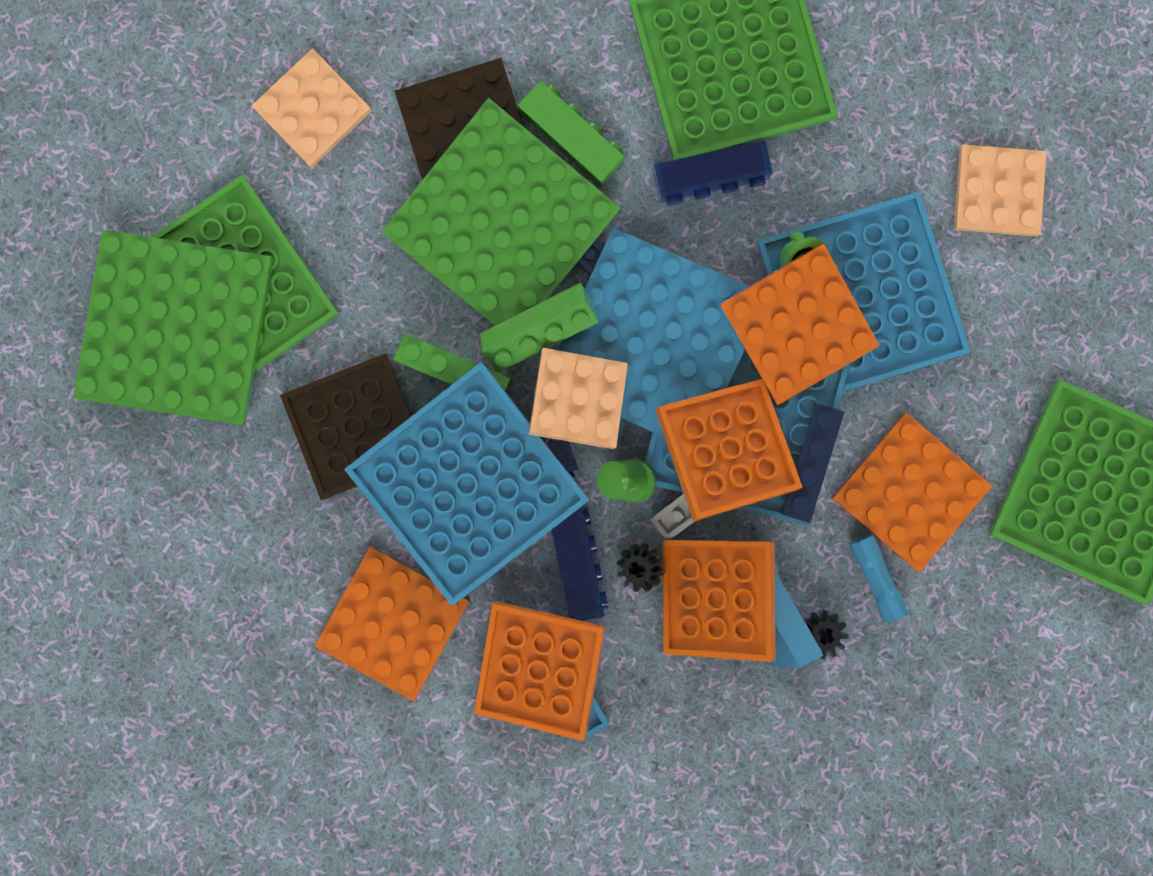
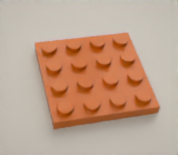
[719,244,880,405]
[655,379,803,522]
[831,413,993,573]
[663,539,776,662]
[315,546,470,701]
[474,601,606,741]

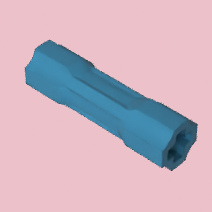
[850,534,909,623]

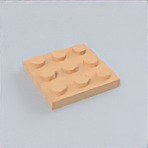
[252,48,372,168]
[954,144,1047,237]
[528,348,628,449]

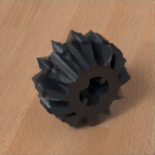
[616,543,666,592]
[803,610,849,659]

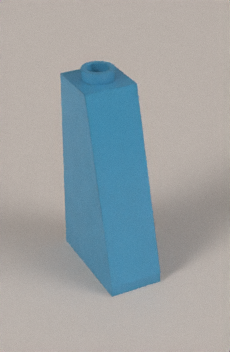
[771,572,823,668]

